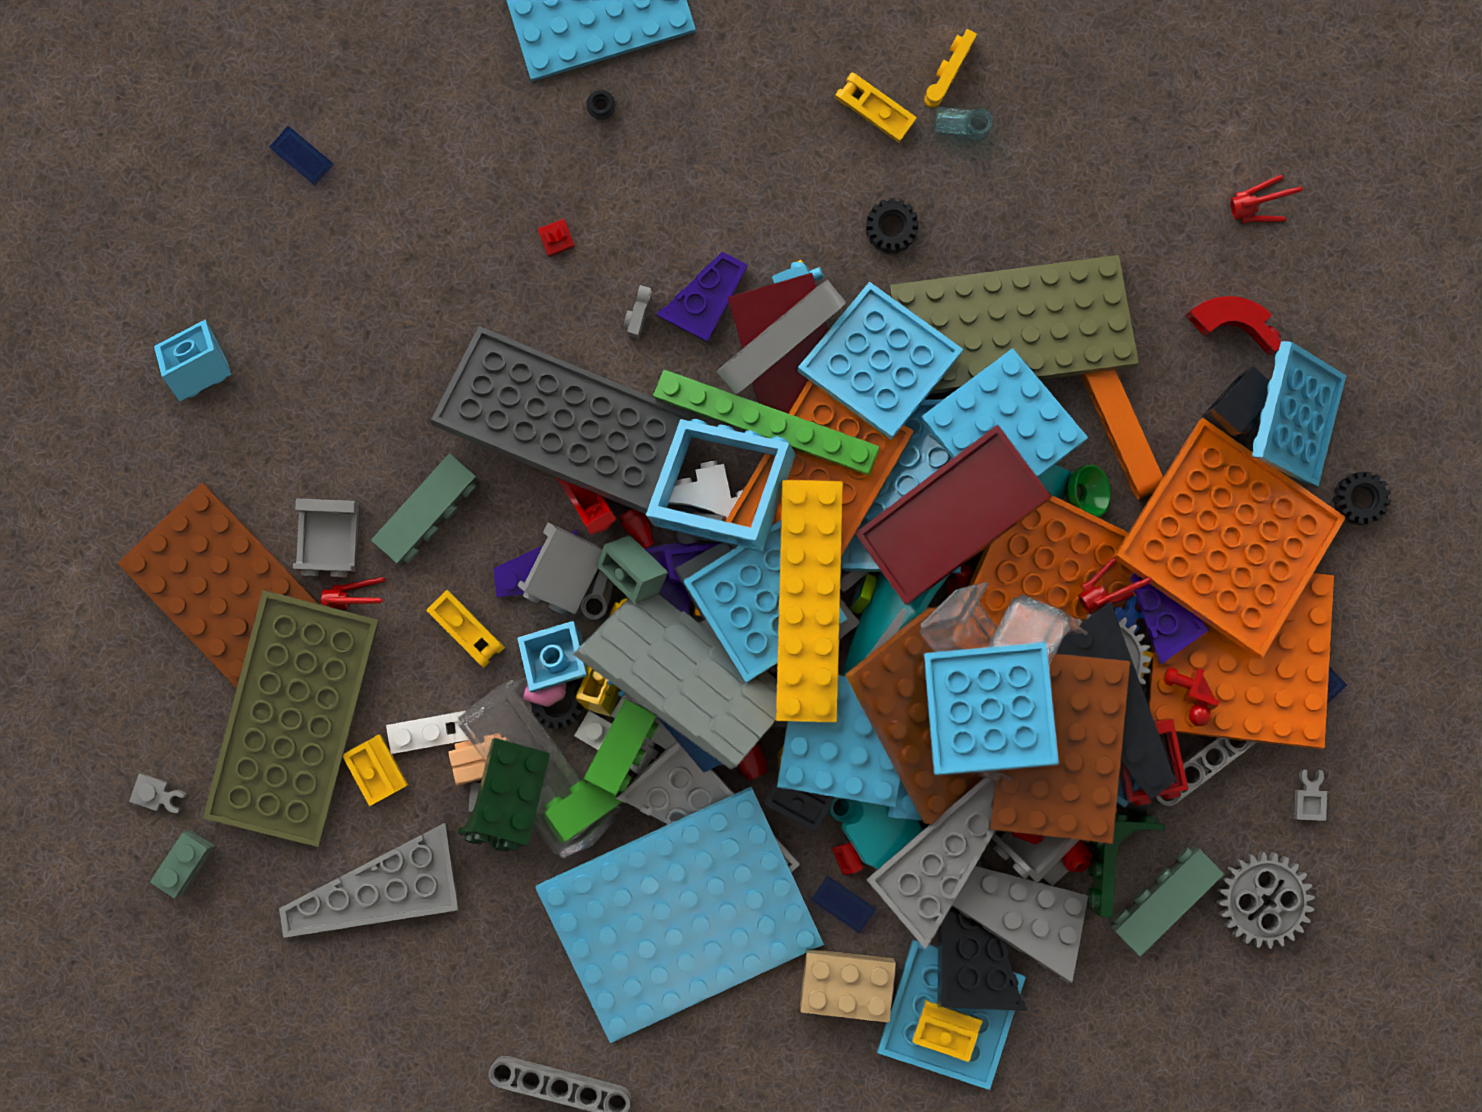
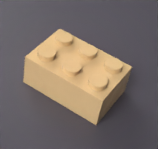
[800,949,896,1022]

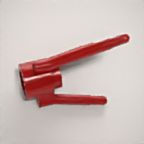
[1230,175,1303,224]
[1078,558,1152,614]
[321,577,385,610]

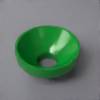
[1066,465,1111,517]

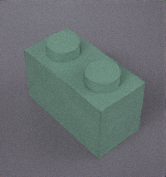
[597,535,668,603]
[150,830,215,898]

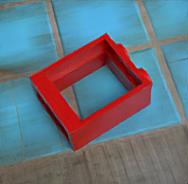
[1119,718,1189,806]

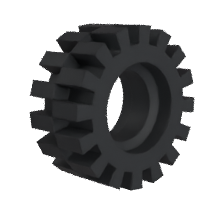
[866,198,919,254]
[1333,471,1391,525]
[530,680,584,729]

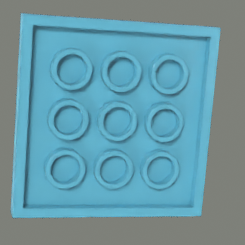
[798,282,963,440]
[1252,341,1346,487]
[920,348,1088,477]
[683,520,848,682]
[924,642,1059,776]
[777,675,900,807]
[877,939,1026,1090]

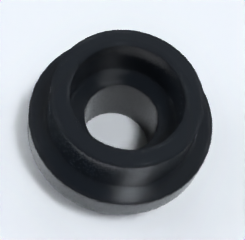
[587,90,616,119]

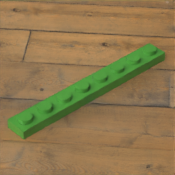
[653,370,880,476]

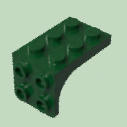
[458,738,550,852]
[1087,812,1165,918]

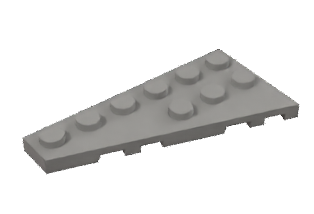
[616,741,800,872]
[867,771,996,949]
[279,822,460,938]
[952,866,1088,983]

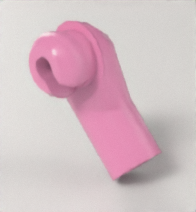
[523,683,567,706]

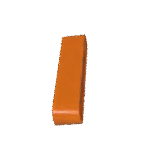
[1081,370,1163,500]

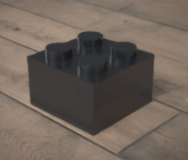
[1202,366,1270,438]

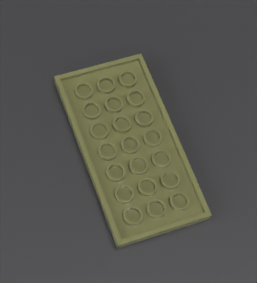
[889,255,1139,394]
[203,590,379,847]

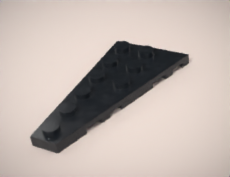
[1047,601,1175,800]
[938,858,1027,1011]

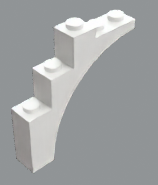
[668,460,743,518]

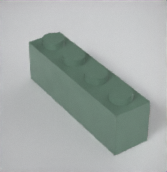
[371,453,479,565]
[1110,846,1224,956]

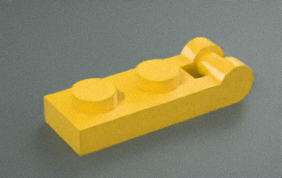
[924,29,977,108]
[834,73,917,143]
[426,590,505,668]

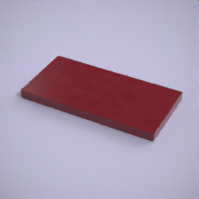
[727,272,829,414]
[855,425,1053,605]

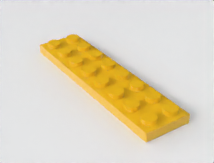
[776,480,843,722]

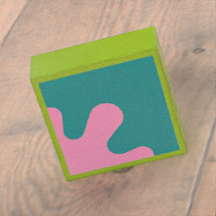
[850,574,877,614]

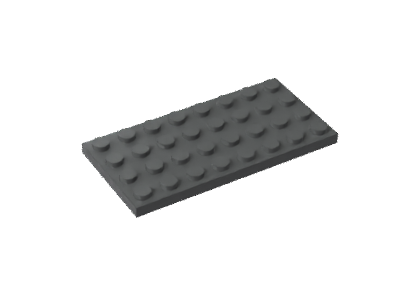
[431,326,693,514]

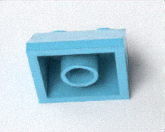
[154,320,232,401]
[518,621,588,693]

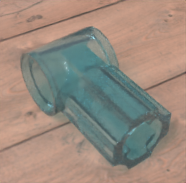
[934,107,993,141]

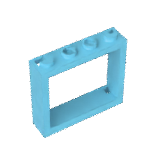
[646,419,796,551]

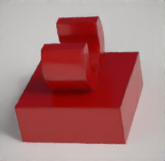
[538,219,575,257]
[831,842,864,875]

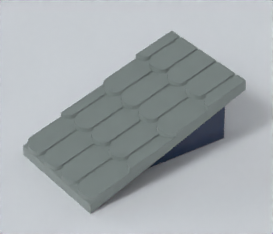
[573,594,777,773]

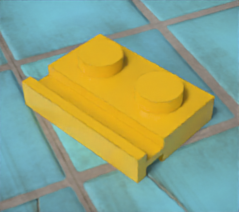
[342,734,408,806]
[912,1000,983,1062]

